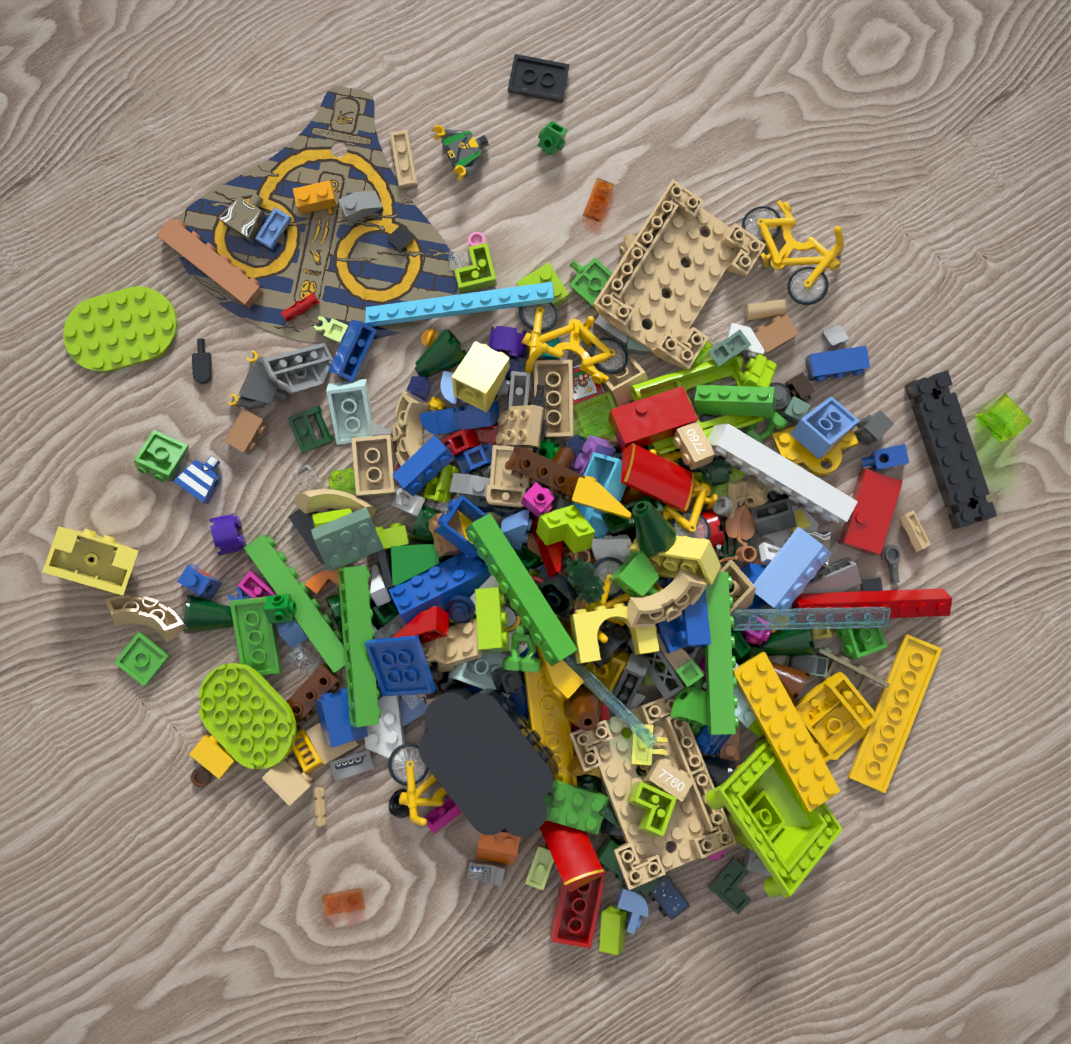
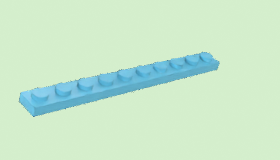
[365,282,554,327]

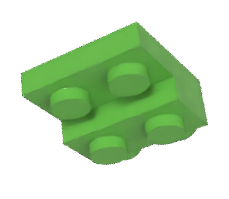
[134,430,189,482]
[836,619,888,660]

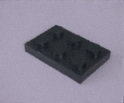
[508,54,570,103]

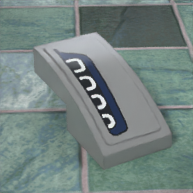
[329,750,374,781]

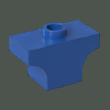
[456,443,493,474]

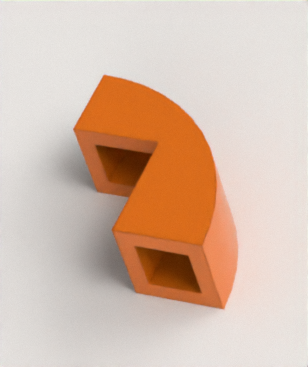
[305,569,339,594]

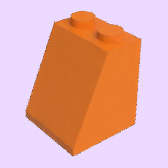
[476,829,520,866]

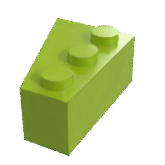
[475,587,511,654]

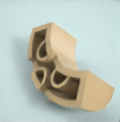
[392,391,429,466]
[293,489,376,519]
[627,569,707,628]
[105,595,183,643]

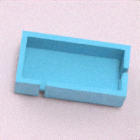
[570,452,627,539]

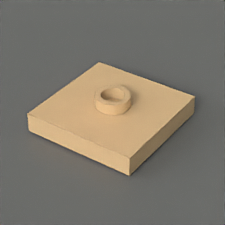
[306,723,359,765]

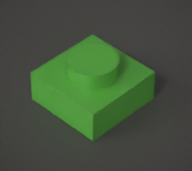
[676,659,704,687]

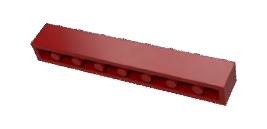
[791,588,952,622]

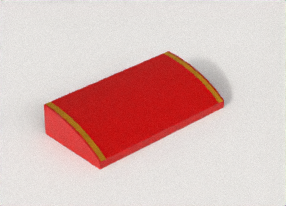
[621,443,695,513]
[540,821,605,893]

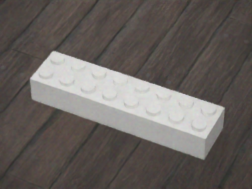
[708,424,858,523]

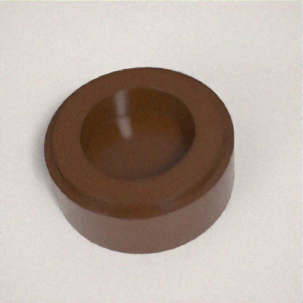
[191,767,212,787]

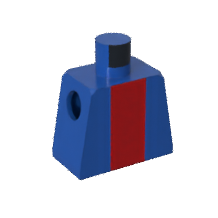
[177,564,222,599]

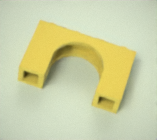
[569,603,659,664]

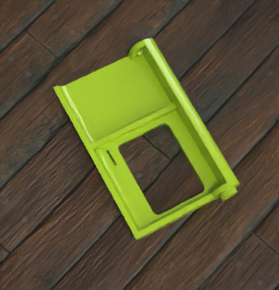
[630,355,764,455]

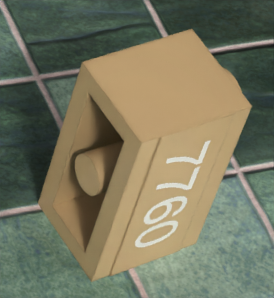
[673,421,716,470]
[643,758,694,803]

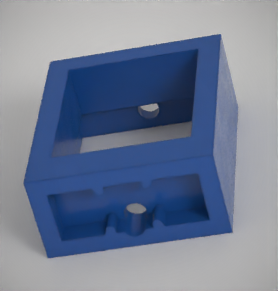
[435,495,498,559]

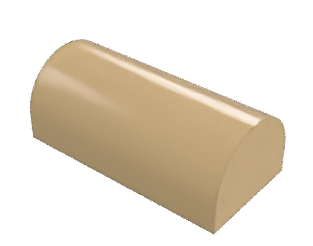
[744,299,786,321]

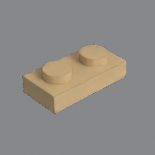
[899,510,931,552]

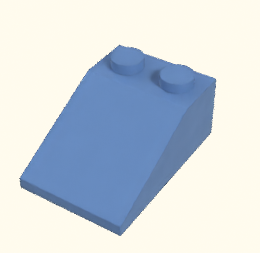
[791,397,860,460]

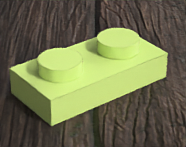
[525,845,554,890]

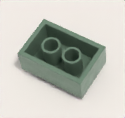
[311,507,384,572]

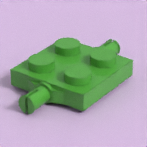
[569,257,612,311]

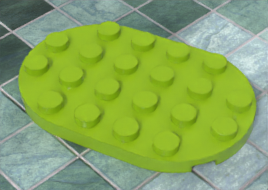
[63,286,178,372]
[198,663,297,769]

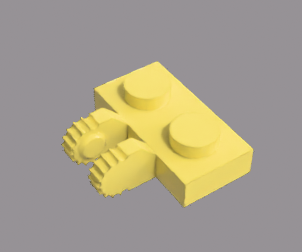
[631,724,668,766]

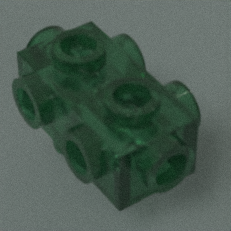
[564,557,605,604]

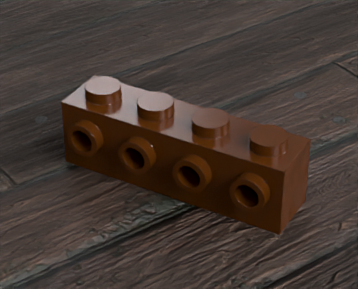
[506,446,585,502]
[286,663,342,732]

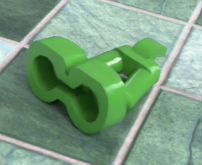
[745,412,789,443]
[503,623,542,672]

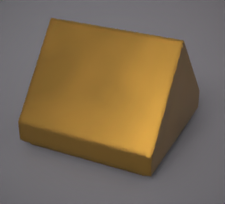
[567,754,592,776]

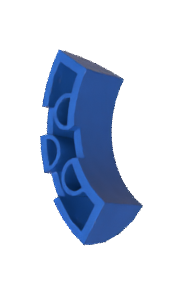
[419,401,499,434]

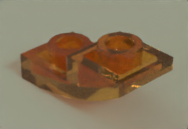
[583,178,615,222]
[322,888,365,916]

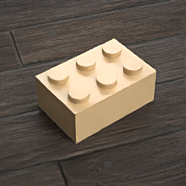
[352,435,397,498]

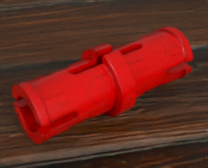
[281,293,320,323]

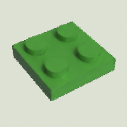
[114,632,171,686]

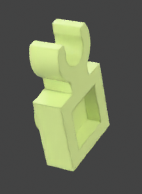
[314,316,348,344]

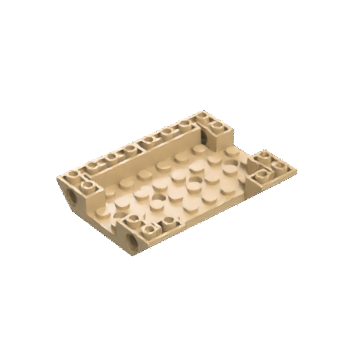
[593,179,766,369]
[569,693,737,890]

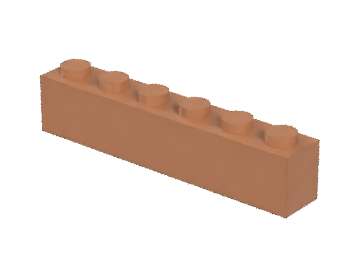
[156,217,263,309]

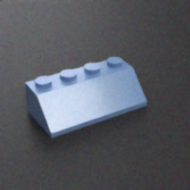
[753,527,832,614]

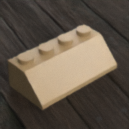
[534,360,573,440]

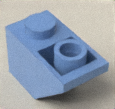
[500,510,532,550]
[275,617,308,649]

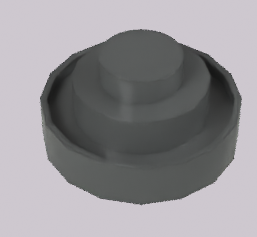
[769,382,791,411]

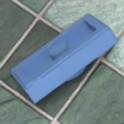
[255,207,292,250]

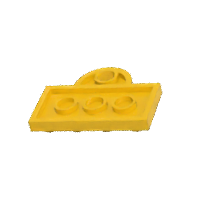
[771,426,858,476]

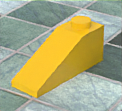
[572,476,633,520]
[536,645,584,700]

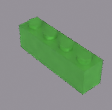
[694,385,776,417]

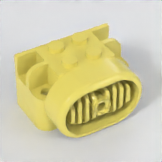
[42,526,139,596]

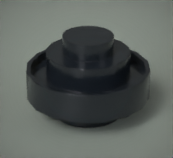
[388,788,410,818]

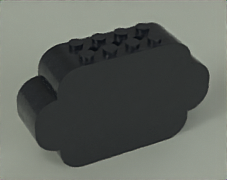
[419,687,559,837]

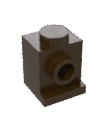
[784,372,815,402]

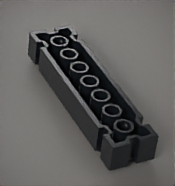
[905,370,997,529]

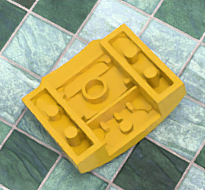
[794,672,879,763]

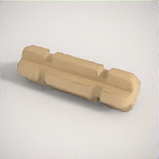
[313,787,327,827]

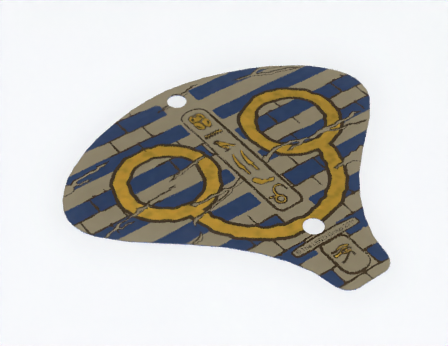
[177,86,458,343]

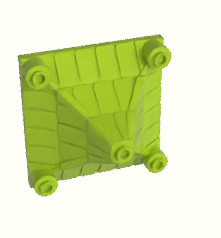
[706,738,843,898]

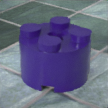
[488,326,527,360]
[210,513,246,556]

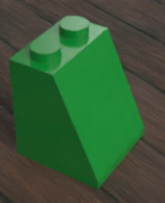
[391,544,445,586]

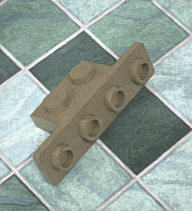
[815,646,890,693]

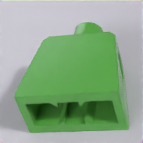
[610,551,659,598]
[670,678,708,726]

